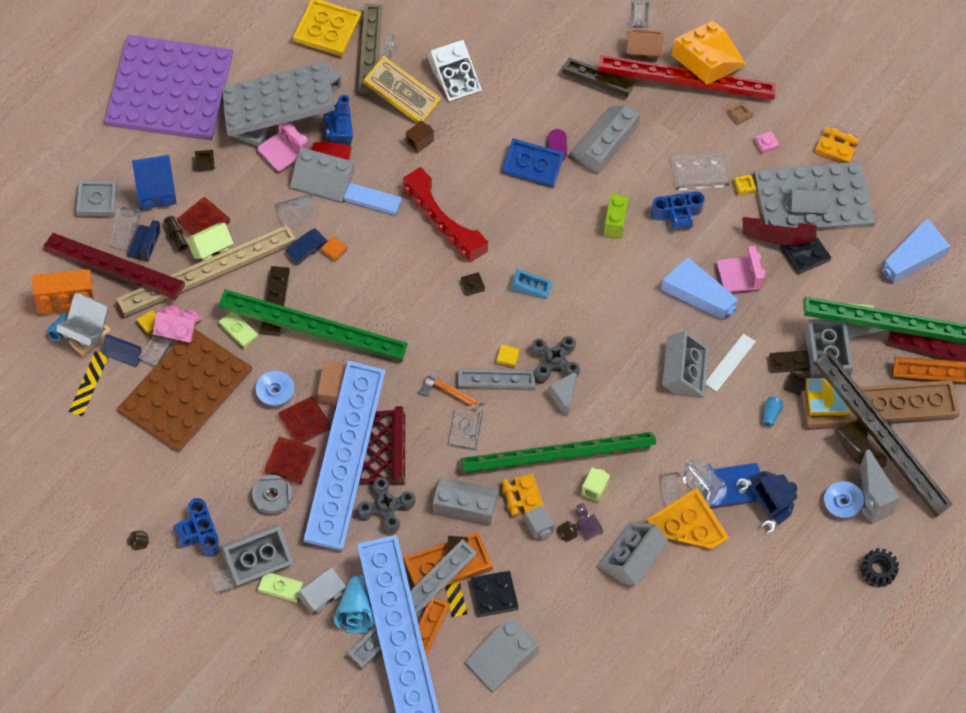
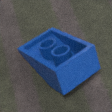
[132,155,177,210]

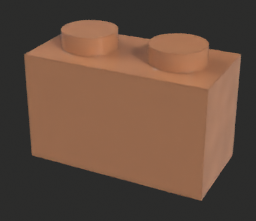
[626,29,664,58]
[317,360,347,406]

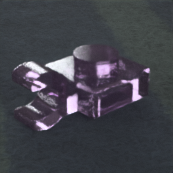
[575,503,604,541]

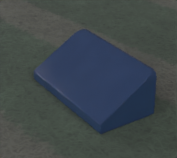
[102,334,143,367]

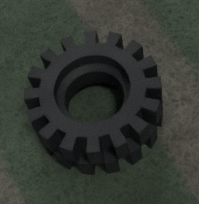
[860,548,899,588]

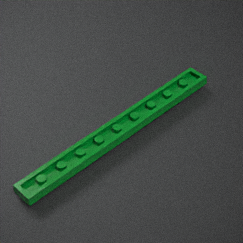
[218,289,408,362]
[803,296,966,344]
[460,432,656,473]

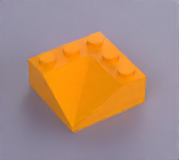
[671,20,746,85]

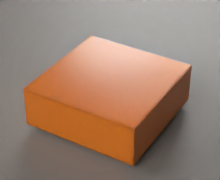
[321,236,347,262]

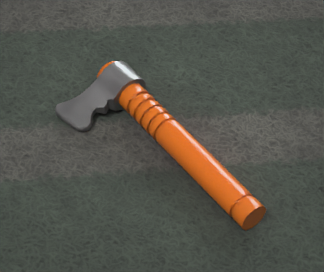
[418,374,481,409]

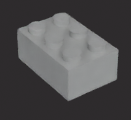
[804,319,853,378]

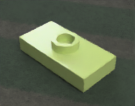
[219,312,259,349]
[258,573,303,603]

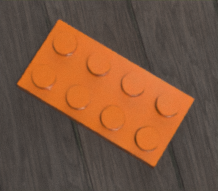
[403,532,493,587]

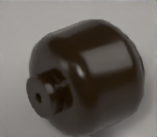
[557,521,578,542]
[127,530,149,551]

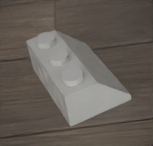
[290,148,354,203]
[662,331,708,398]
[432,477,499,526]
[597,522,668,586]
[220,524,293,586]

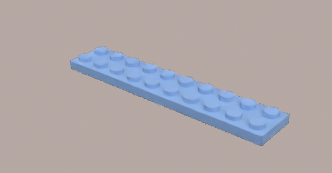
[303,361,385,551]
[357,535,439,713]

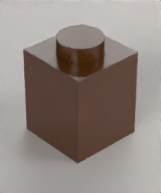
[405,120,434,153]

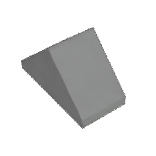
[549,373,577,416]

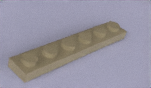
[358,4,382,95]

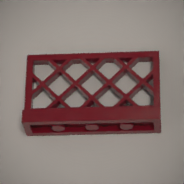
[358,406,406,485]

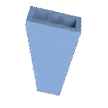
[882,219,950,284]
[661,258,738,320]

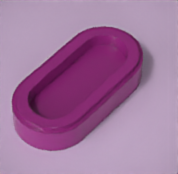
[548,129,567,161]

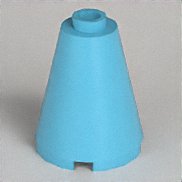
[334,575,375,634]

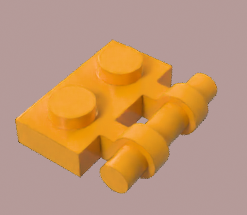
[815,127,860,163]
[501,473,544,517]

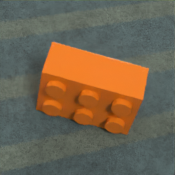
[32,269,95,315]

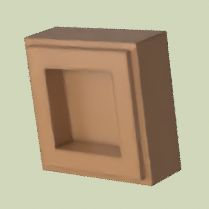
[728,101,753,125]

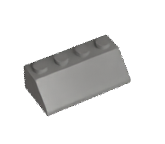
[569,105,640,174]

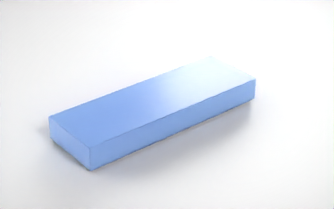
[344,183,402,216]

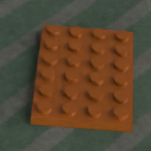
[117,328,252,453]

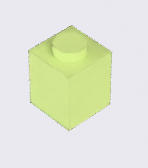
[581,467,610,503]

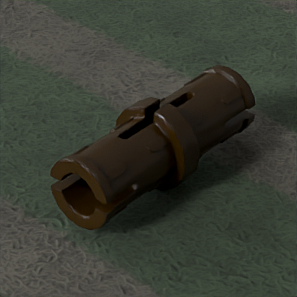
[164,216,188,252]

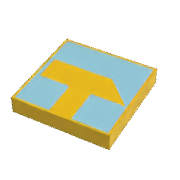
[806,378,849,416]

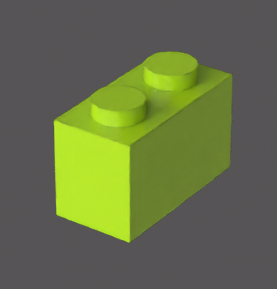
[603,193,629,239]

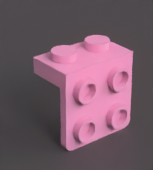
[258,122,308,172]
[717,246,766,293]
[153,305,203,343]

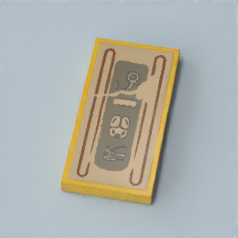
[362,56,441,123]

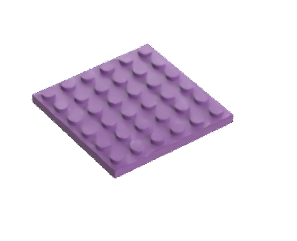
[104,35,233,140]

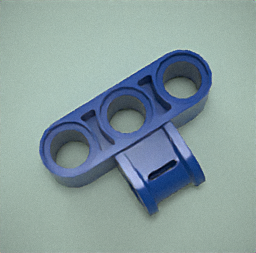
[651,191,705,231]
[173,498,220,557]

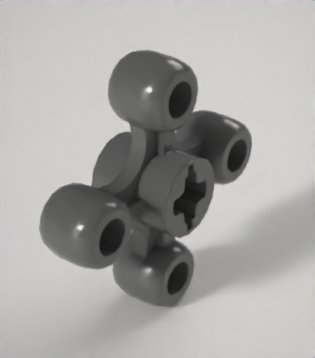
[531,336,580,382]
[357,477,416,533]

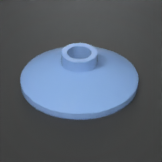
[256,371,295,406]
[824,481,864,518]

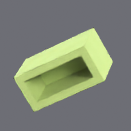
[186,223,233,261]

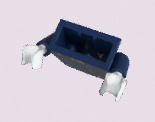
[736,471,798,534]

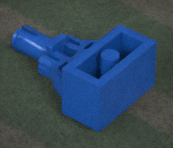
[323,94,353,146]

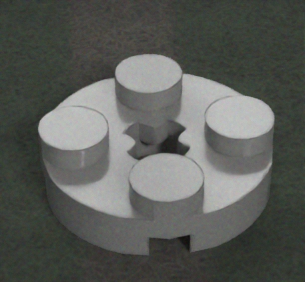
[252,475,292,514]

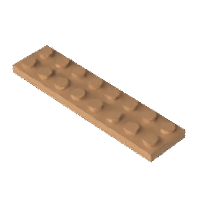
[801,380,960,428]

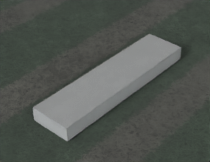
[458,369,535,391]

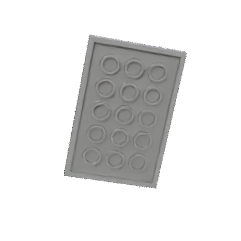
[222,61,335,137]
[753,162,875,231]

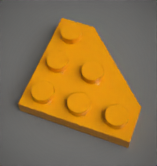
[646,488,729,549]

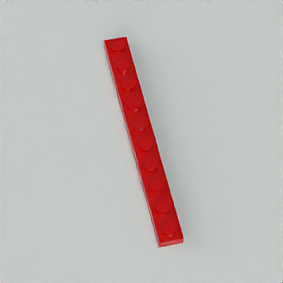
[598,55,776,100]

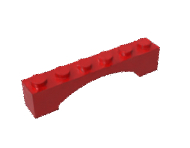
[402,167,488,263]

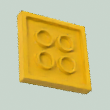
[293,0,362,57]

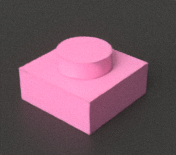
[755,131,779,154]

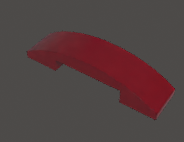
[742,217,817,245]

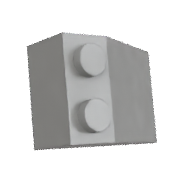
[859,449,900,524]
[465,617,539,693]

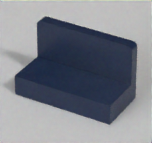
[127,220,161,262]

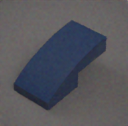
[285,228,328,264]

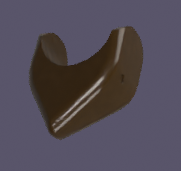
[835,419,892,468]

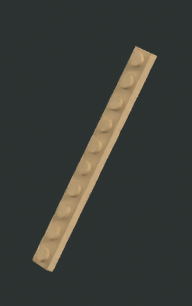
[116,225,296,317]

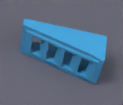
[509,268,552,298]

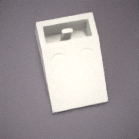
[427,40,482,102]

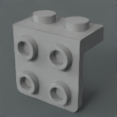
[56,293,109,346]

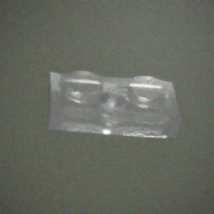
[139,335,175,368]

